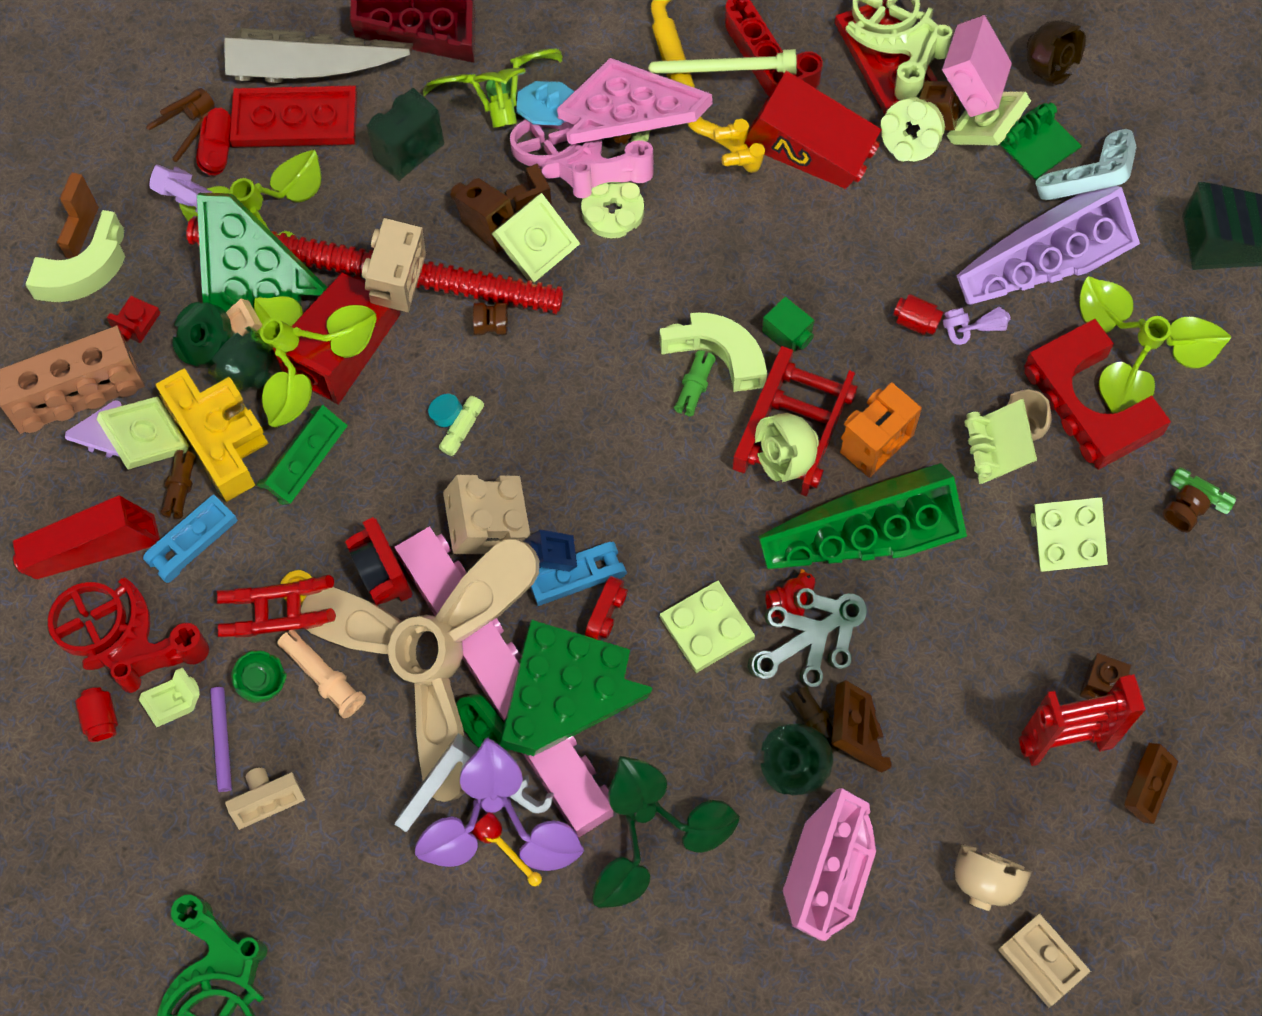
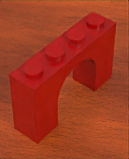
[1024,319,1171,470]

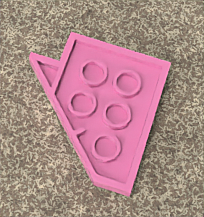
[557,58,712,144]

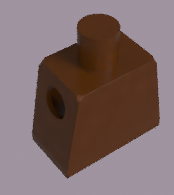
[450,178,514,254]

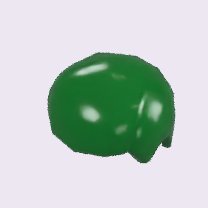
[231,650,287,703]

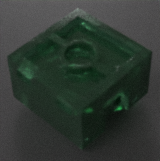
[366,88,445,181]

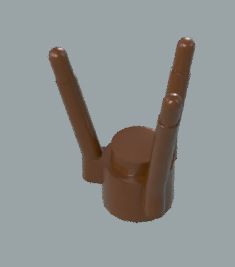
[146,88,215,162]

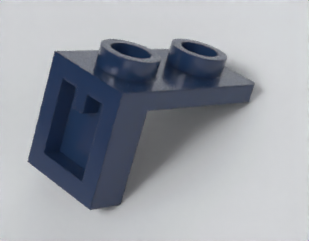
[523,529,577,572]

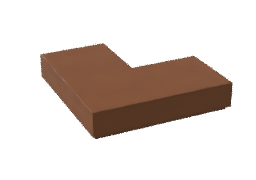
[57,172,99,259]

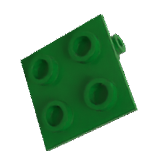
[1000,102,1082,180]

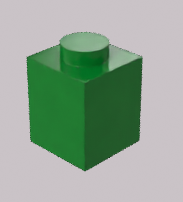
[762,297,814,353]

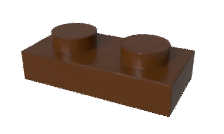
[1124,742,1179,824]

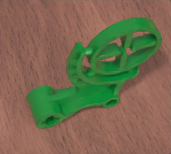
[157,895,268,1016]

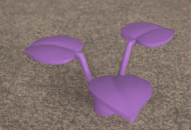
[415,738,584,871]

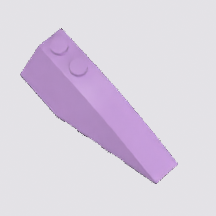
[956,186,1140,305]

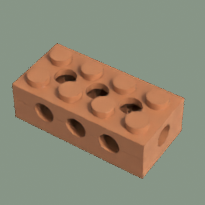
[0,326,145,434]

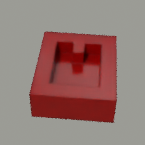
[106,296,161,343]

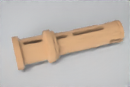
[277,630,366,718]

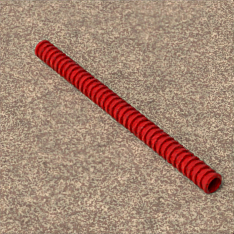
[186,216,563,315]

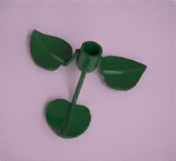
[592,756,740,908]

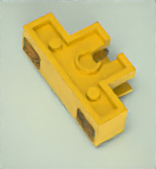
[155,368,269,502]

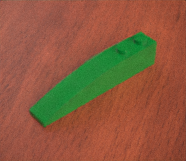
[758,463,967,569]

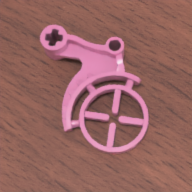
[510,120,654,198]

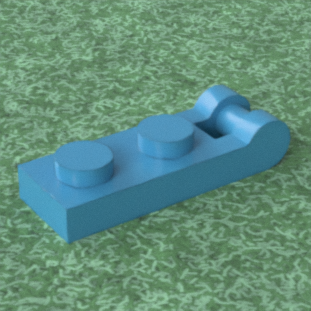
[143,494,238,583]
[531,542,627,606]

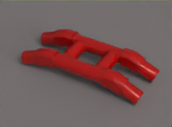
[217,575,336,638]

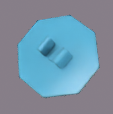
[516,81,575,125]

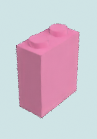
[942,15,1012,117]

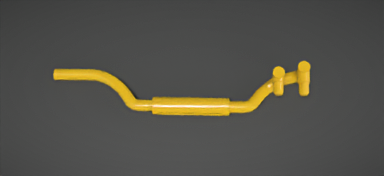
[651,0,765,172]

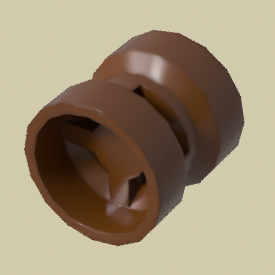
[473,303,508,335]
[1163,485,1211,533]

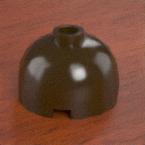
[1027,20,1086,85]

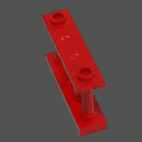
[733,346,858,497]
[1019,674,1146,766]

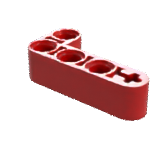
[724,0,823,96]

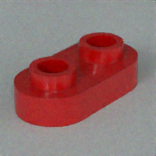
[585,576,628,640]

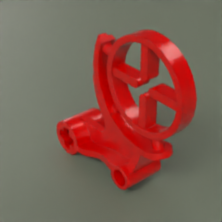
[48,577,209,693]

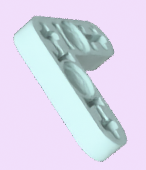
[1036,129,1136,200]

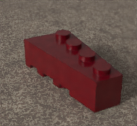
[350,0,476,63]

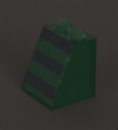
[1182,182,1262,270]

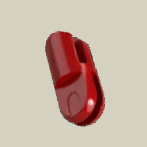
[196,108,231,176]

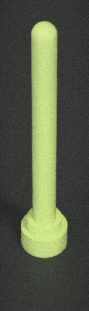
[649,49,797,75]

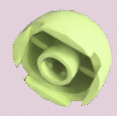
[755,413,819,482]

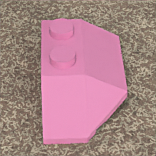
[783,788,876,941]

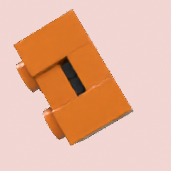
[840,382,922,478]

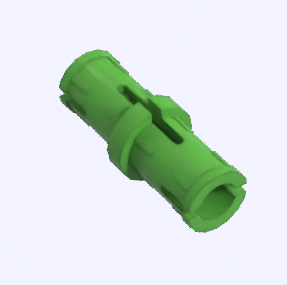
[674,350,716,417]

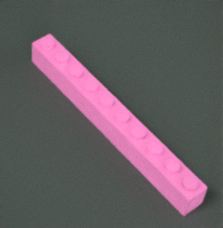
[394,526,613,838]

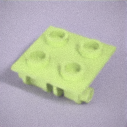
[964,399,1037,484]
[1030,497,1108,572]

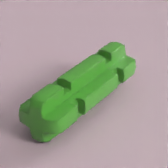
[1170,467,1236,514]

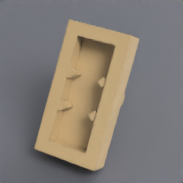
[225,768,305,830]

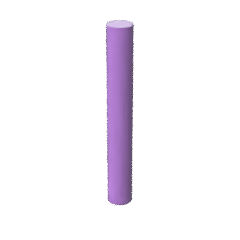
[210,687,232,792]

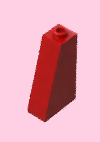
[13,495,160,579]

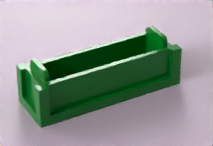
[256,405,348,505]

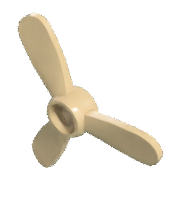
[301,540,539,802]

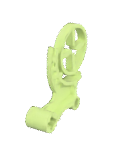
[846,0,952,100]

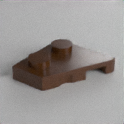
[832,680,892,773]

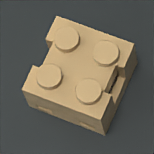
[362,218,426,313]
[443,475,531,554]

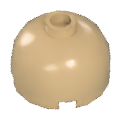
[955,845,1032,911]

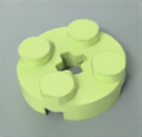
[880,97,945,161]
[581,182,644,238]

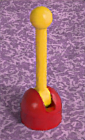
[471,812,542,887]

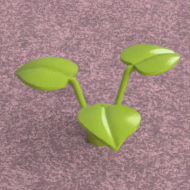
[423,49,562,128]
[179,150,322,239]
[1079,276,1231,414]
[254,296,376,427]

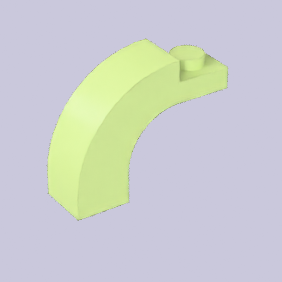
[25,210,125,302]
[660,312,767,392]

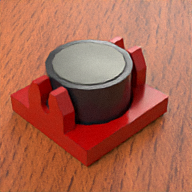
[345,517,413,605]

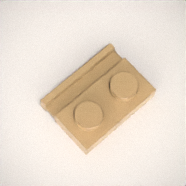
[998,913,1091,1008]

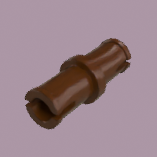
[161,450,196,519]

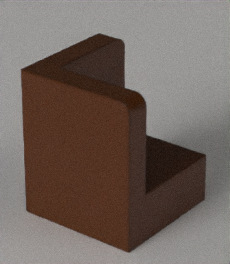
[506,164,552,213]

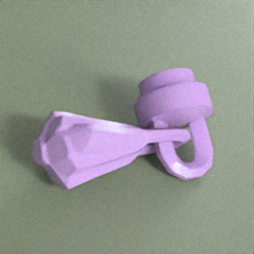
[942,307,1011,345]

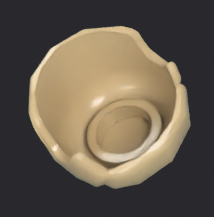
[1006,389,1052,441]

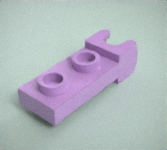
[150,164,213,212]

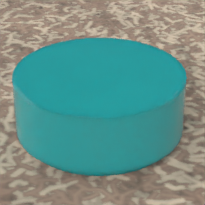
[428,394,463,427]

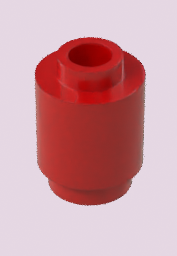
[893,294,944,336]
[75,687,118,742]

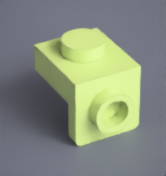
[139,668,199,727]

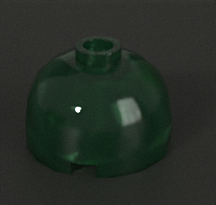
[208,326,273,392]
[761,723,834,796]

